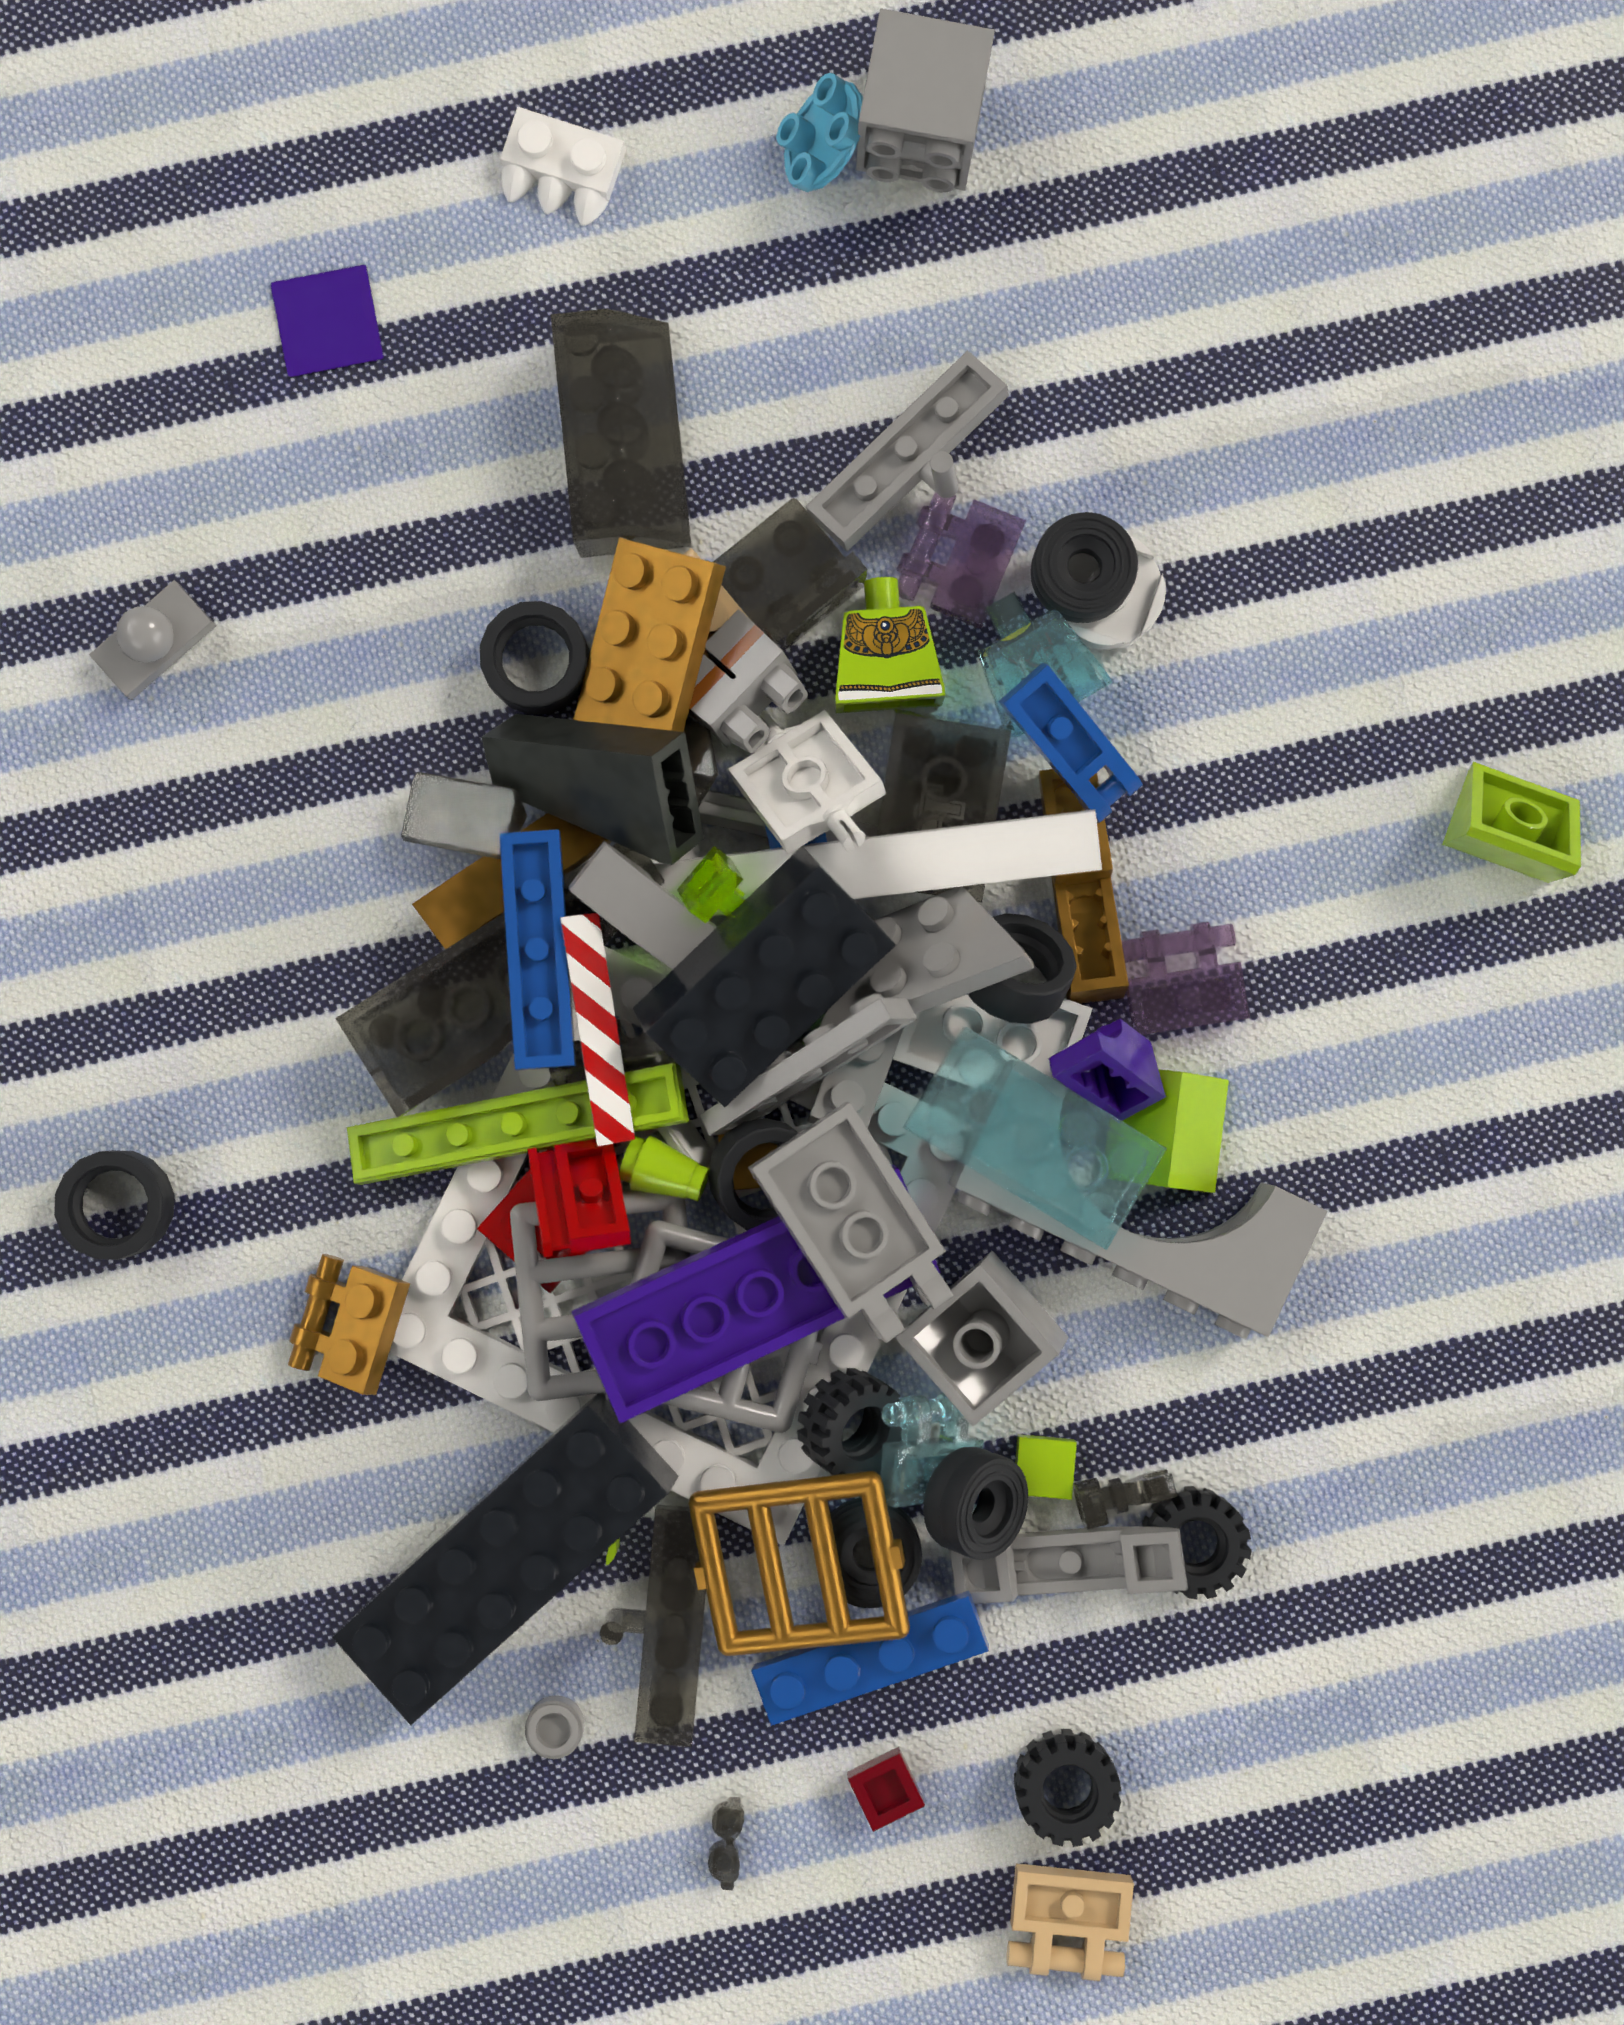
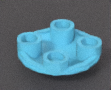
[776,73,863,192]

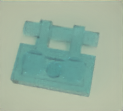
[880,1393,984,1507]

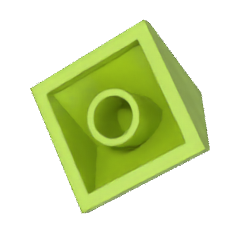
[1442,762,1581,883]
[1101,1069,1229,1193]

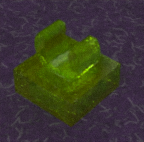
[677,846,746,924]

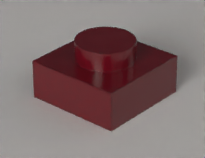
[847,1746,925,1832]

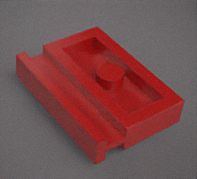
[528,1139,631,1257]

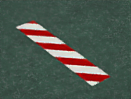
[560,913,635,1146]

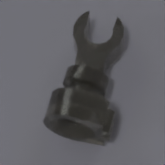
[1073,1469,1177,1529]

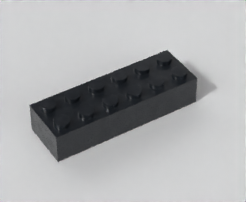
[332,1393,679,1725]

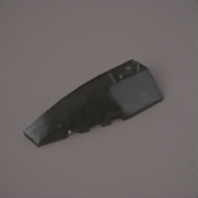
[335,843,665,1118]

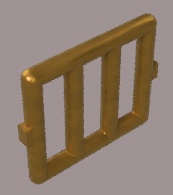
[688,1471,910,1656]

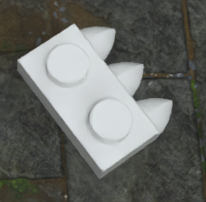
[500,107,626,226]

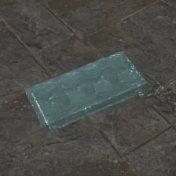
[903,1026,1167,1250]

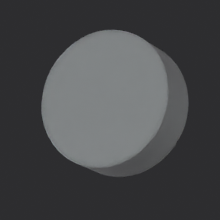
[525,1695,584,1759]

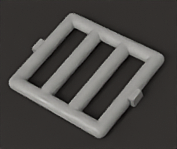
[510,1190,691,1401]
[631,1220,823,1433]

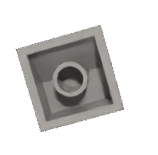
[896,1251,1069,1426]

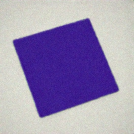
[270,265,384,377]

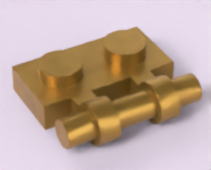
[288,1254,410,1395]

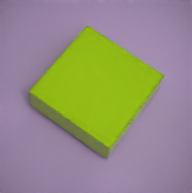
[1015,1434,1077,1500]

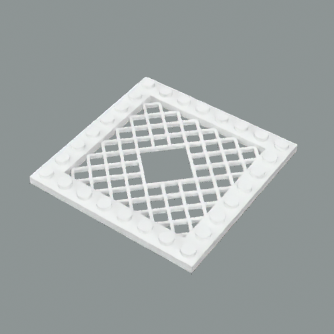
[390,946,975,1546]

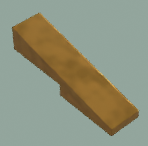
[1038,769,1129,1004]
[412,813,612,954]

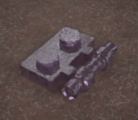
[897,492,1026,630]
[1121,921,1250,1035]

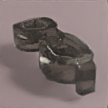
[708,1797,744,1890]

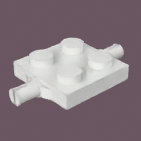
[728,710,886,854]

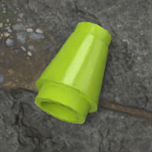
[619,1135,710,1201]

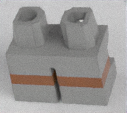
[687,609,808,754]

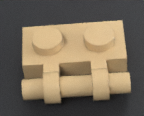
[1006,1864,1134,1981]

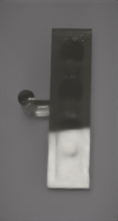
[600,1504,706,1747]

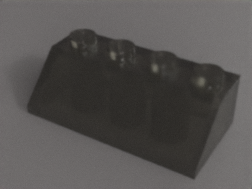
[550,308,692,558]

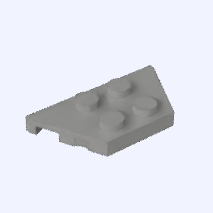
[820,886,1034,1027]

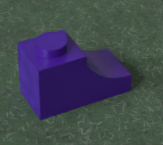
[1049,1018,1166,1123]

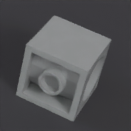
[856,8,995,192]

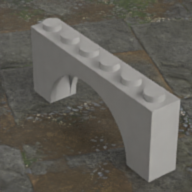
[948,1060,1328,1339]

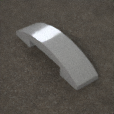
[568,841,718,970]
[949,1526,1188,1604]

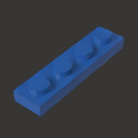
[499,829,576,1070]
[751,1590,989,1726]

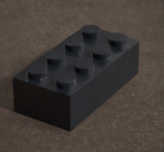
[633,846,896,1107]

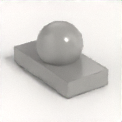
[89,580,217,700]

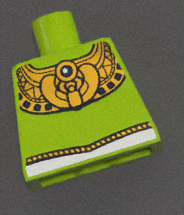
[835,577,945,714]

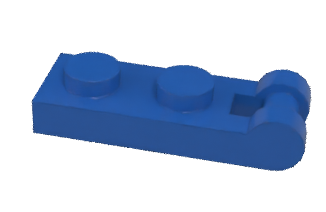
[998,663,1143,823]

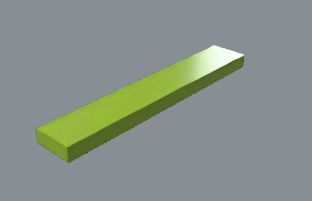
[346,1063,689,1185]

